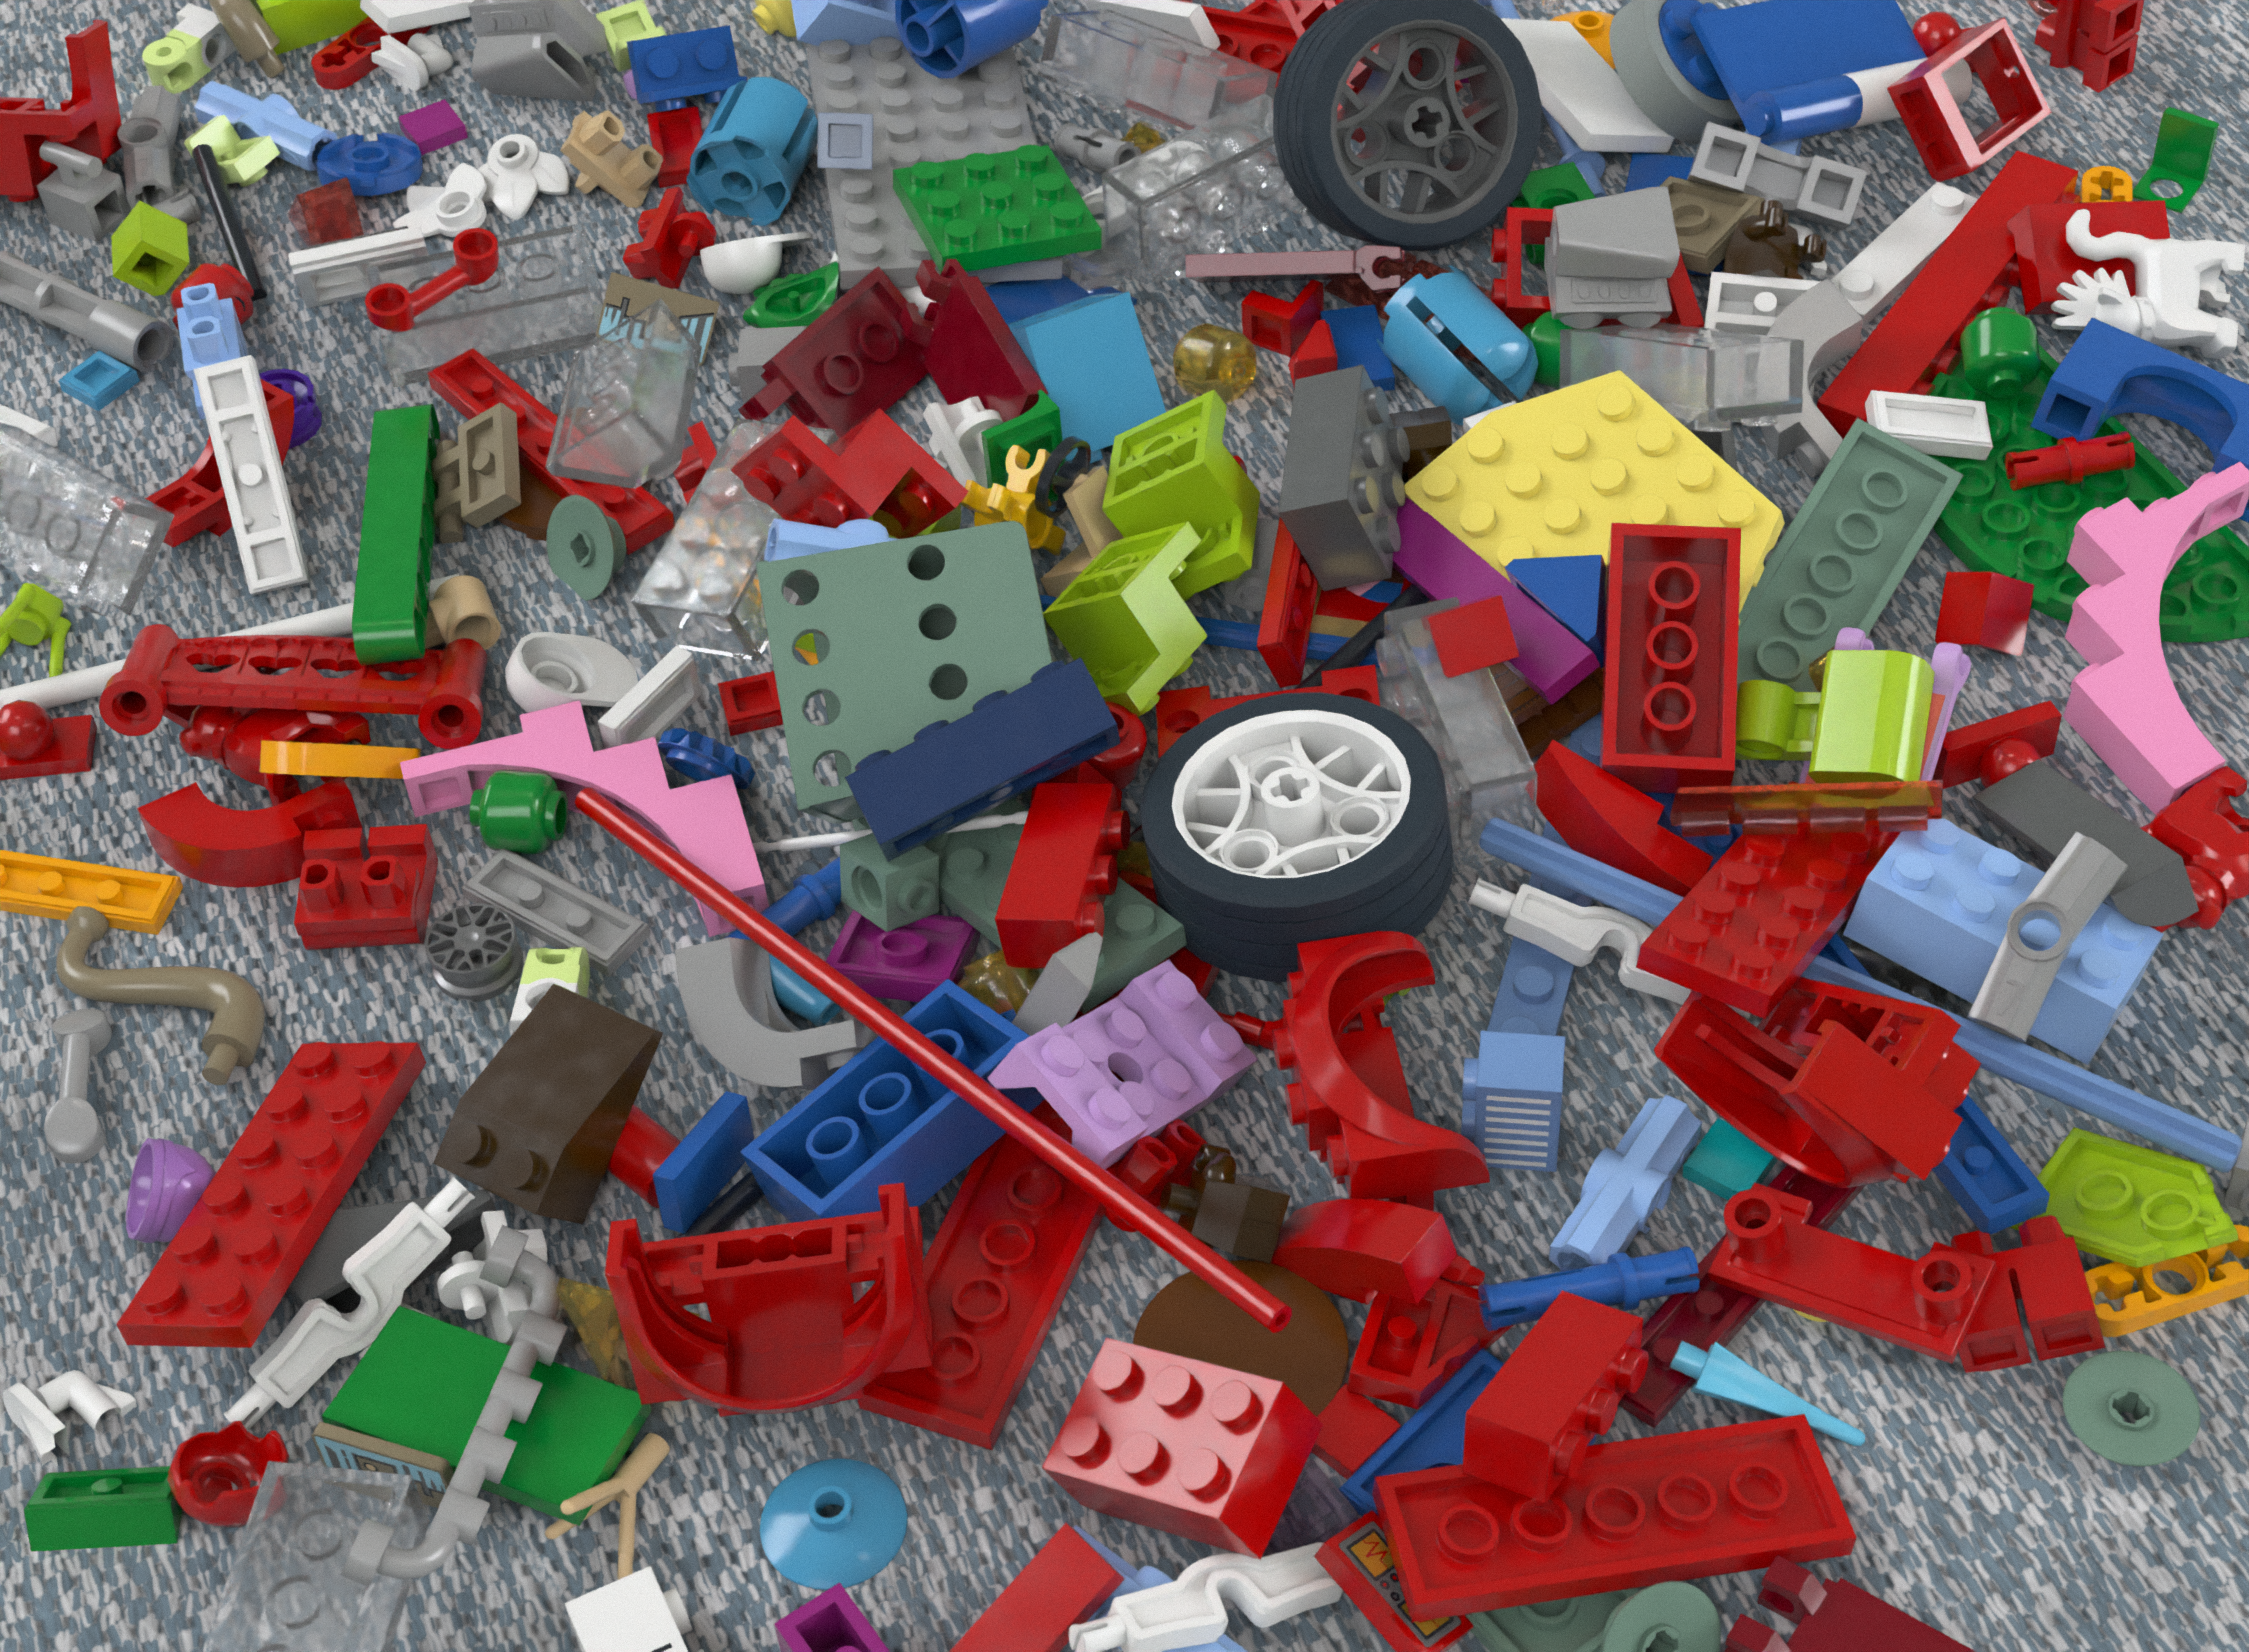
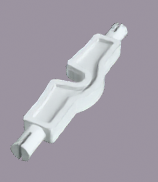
[1468,878,1751,1019]
[224,1177,475,1431]
[1068,1542,1343,1652]

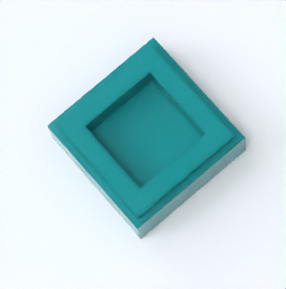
[1682,1118,1778,1201]

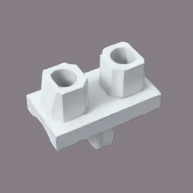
[923,396,1004,489]
[437,1210,562,1346]

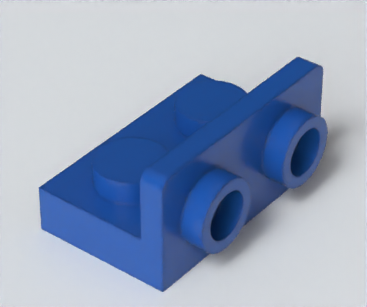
[627,25,748,112]

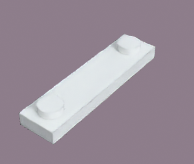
[1831,181,1978,329]
[194,355,311,596]

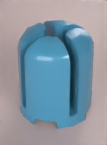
[687,76,818,226]
[1377,265,1538,426]

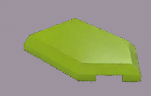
[2009,1127,2239,1268]

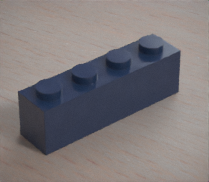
[845,657,1120,862]

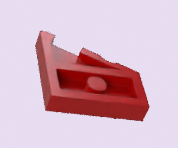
[1347,1279,1513,1410]

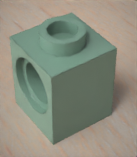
[840,833,939,932]

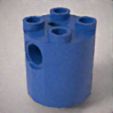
[895,0,1048,78]

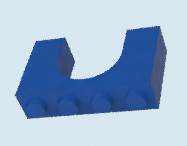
[2030,317,2249,523]

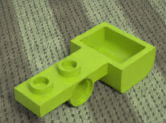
[1735,650,1935,793]

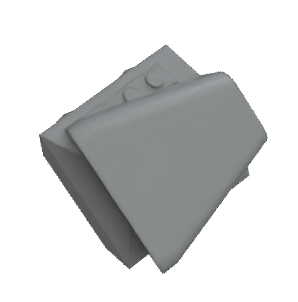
[468,0,608,102]
[1544,187,1680,329]

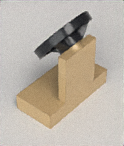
[1035,436,1124,597]

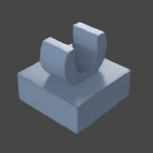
[817,112,874,169]

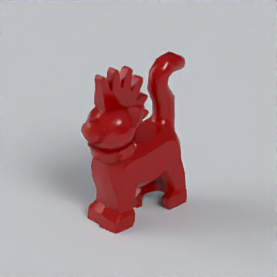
[163,667,371,806]
[2140,766,2249,933]

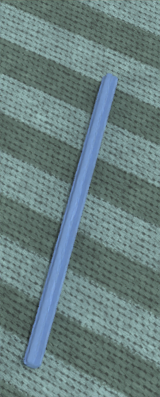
[1479,817,2242,1173]

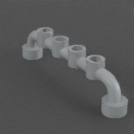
[340,1225,568,1587]

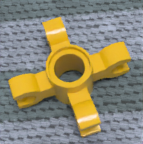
[960,445,1066,556]

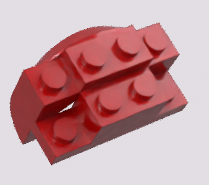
[1272,931,1490,1211]

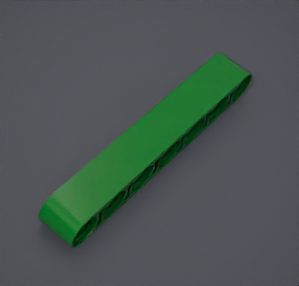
[352,404,440,666]

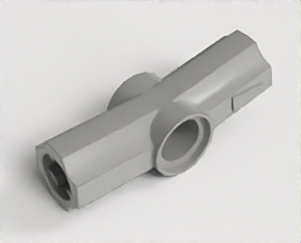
[117,85,183,209]
[1968,831,2128,1043]

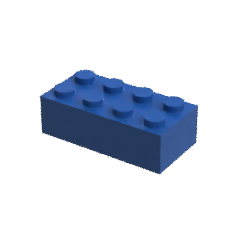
[740,979,1045,1223]

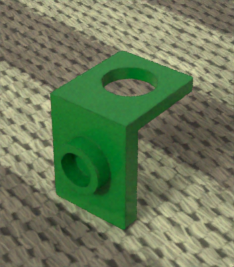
[2132,107,2219,213]

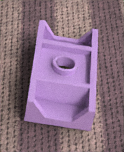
[987,960,1258,1169]

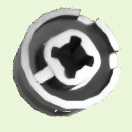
[425,903,523,1002]

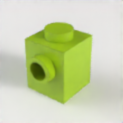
[111,200,189,296]

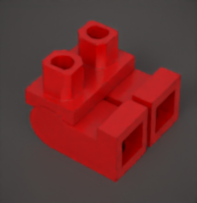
[294,824,438,950]

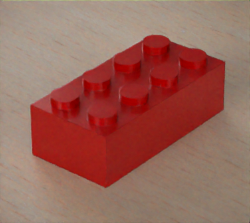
[1599,523,1741,796]

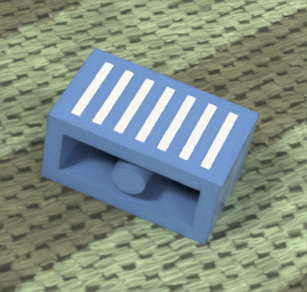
[1461,1031,1565,1172]

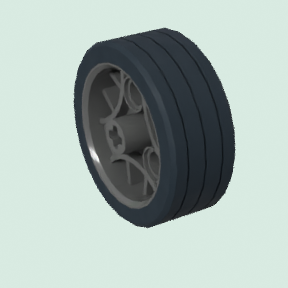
[1273,0,1541,251]

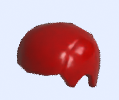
[168,1421,289,1527]

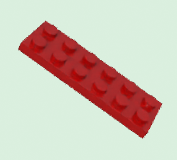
[1636,781,1907,1019]
[116,1041,426,1348]
[1372,1414,1857,1622]

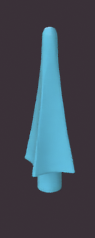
[1670,1341,1865,1446]

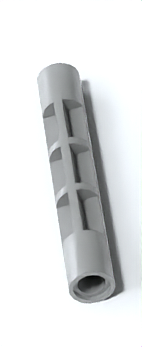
[0,250,173,373]

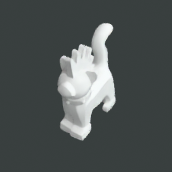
[2051,209,2245,359]

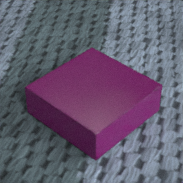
[398,99,468,156]

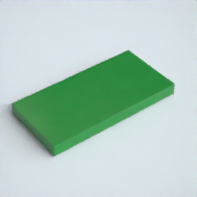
[322,1305,652,1526]

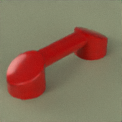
[365,228,500,332]

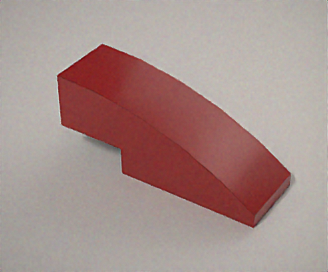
[1522,739,1713,897]
[1255,1199,1458,1305]

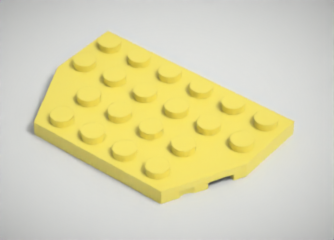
[1404,370,1785,671]

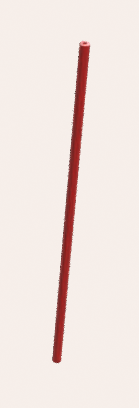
[575,788,1292,1333]

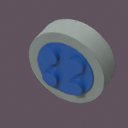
[1609,0,1741,144]

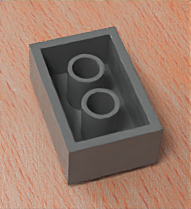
[1278,365,1410,591]

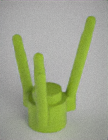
[0,583,71,677]

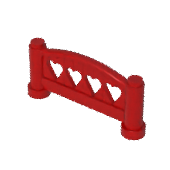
[99,624,488,750]

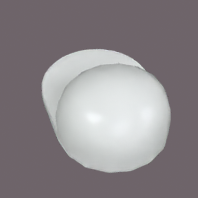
[700,232,812,295]
[505,632,638,713]

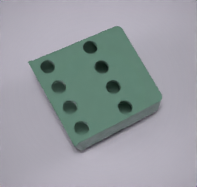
[755,521,1053,824]

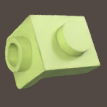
[596,0,666,72]
[184,115,281,187]

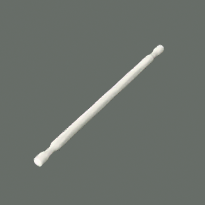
[752,811,1029,854]

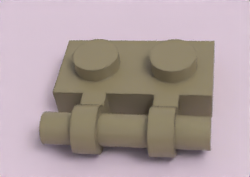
[431,402,521,544]

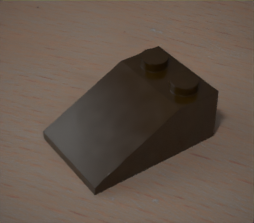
[433,984,663,1224]

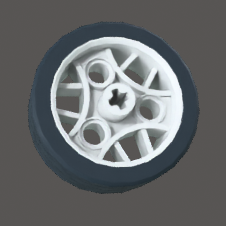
[1140,692,1453,982]

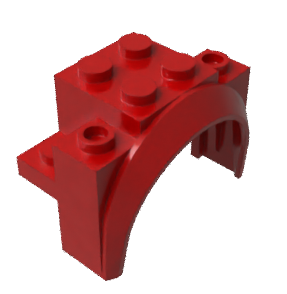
[0,20,122,202]
[1654,977,1982,1188]
[605,1182,932,1417]

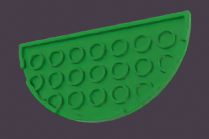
[1926,345,2249,643]

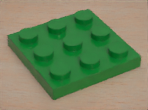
[893,145,1102,273]

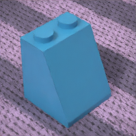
[1007,291,1166,464]

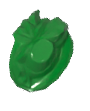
[742,261,840,328]

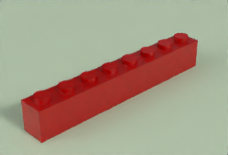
[1817,150,2080,439]

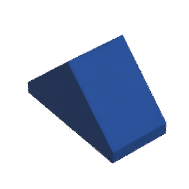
[1505,555,1607,669]

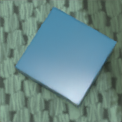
[58,350,140,412]

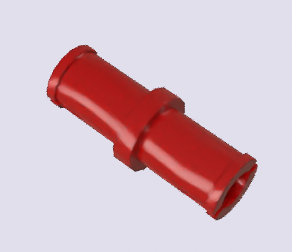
[2005,431,2135,491]

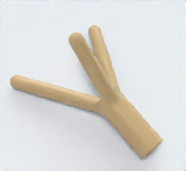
[545,1433,670,1580]

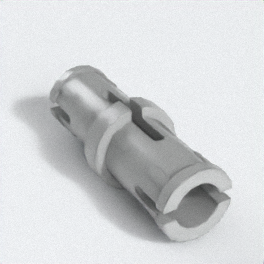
[1054,123,1142,177]

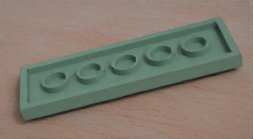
[1737,418,1963,692]
[852,798,1187,1014]

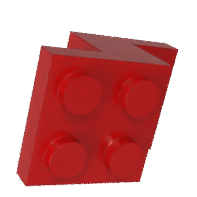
[731,408,969,539]

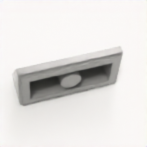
[1012,932,1103,1036]

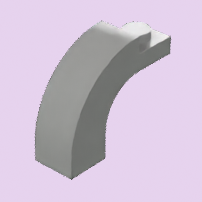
[1757,278,1862,478]
[675,937,878,1090]

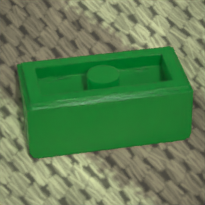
[24,1466,183,1552]

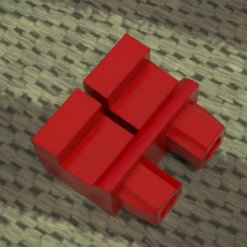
[2035,0,2144,93]
[1946,1215,2106,1372]

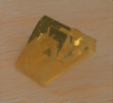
[556,1277,700,1382]

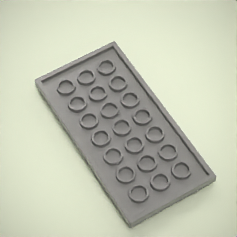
[807,37,1063,290]

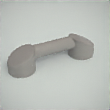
[44,1009,112,1163]

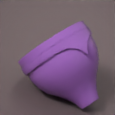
[126,1138,216,1243]

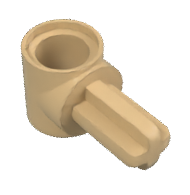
[425,575,501,650]

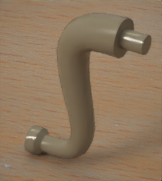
[208,0,285,78]
[56,906,265,1085]

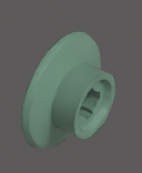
[546,495,626,601]
[2063,1351,2201,1467]
[1601,1581,1721,1652]

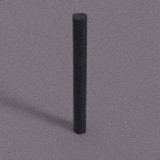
[192,144,267,301]

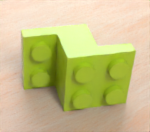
[1102,390,1261,602]
[1043,521,1208,716]

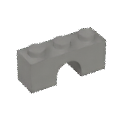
[1687,122,1868,230]

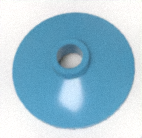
[760,1459,907,1590]

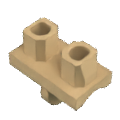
[560,110,663,208]

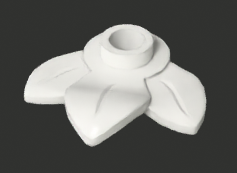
[477,134,570,220]
[393,163,487,237]

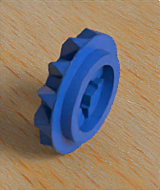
[657,728,755,789]

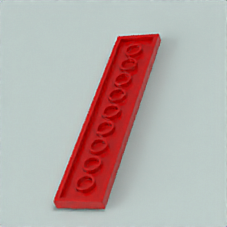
[857,870,1220,1450]

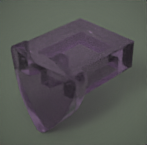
[1264,1459,1357,1556]

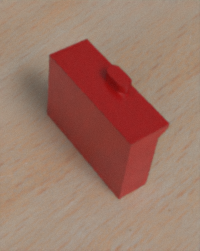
[2007,200,2170,315]

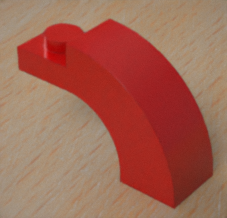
[131,379,294,548]
[137,777,363,887]

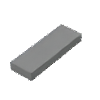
[461,849,651,977]

